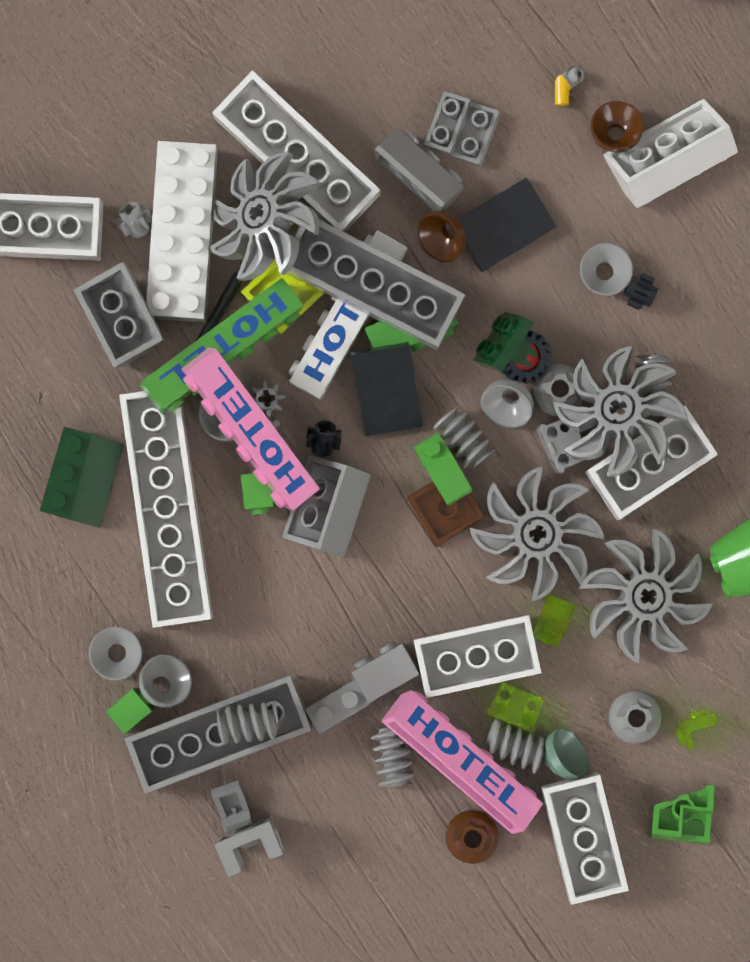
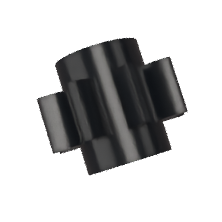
[623,273,659,310]
[306,420,342,457]

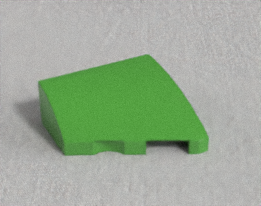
[650,785,715,845]

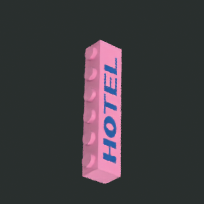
[181,347,320,511]
[381,690,543,834]

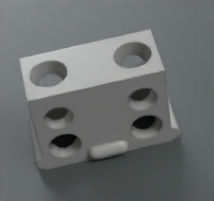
[536,420,585,475]

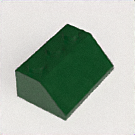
[39,427,124,528]

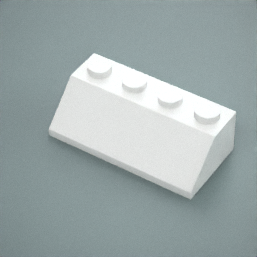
[603,99,738,208]

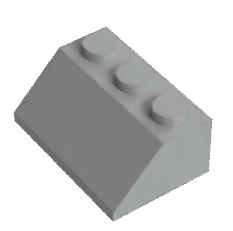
[375,129,463,211]
[73,262,165,367]
[282,455,371,558]

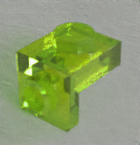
[533,594,575,646]
[675,708,718,751]

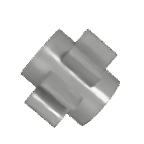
[115,202,152,238]
[252,381,286,418]

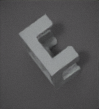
[214,816,285,877]

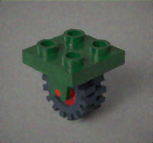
[473,312,552,384]

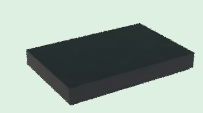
[458,177,557,272]
[351,342,423,436]

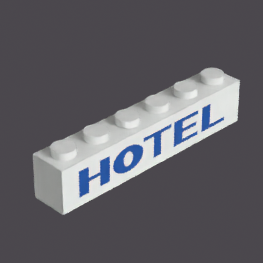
[288,230,407,400]

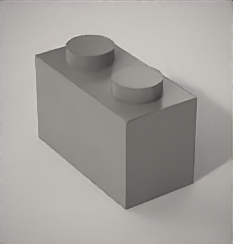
[351,641,419,703]

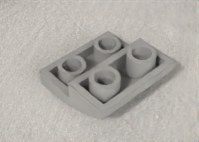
[424,91,501,167]

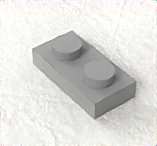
[305,679,370,734]

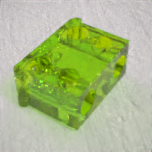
[485,682,545,732]

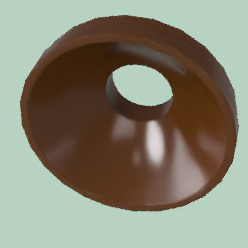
[591,101,644,153]
[418,210,466,262]
[445,810,499,864]

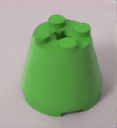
[709,518,750,599]

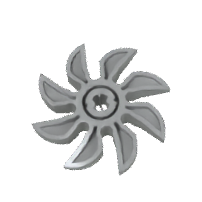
[209,152,321,281]
[554,346,688,478]
[470,467,604,601]
[579,529,713,663]

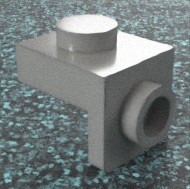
[211,780,252,832]

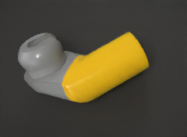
[555,66,585,106]

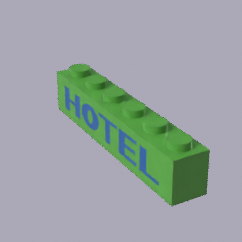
[140,278,304,414]

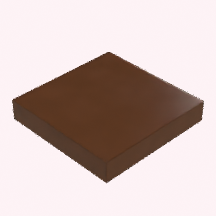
[406,482,486,547]

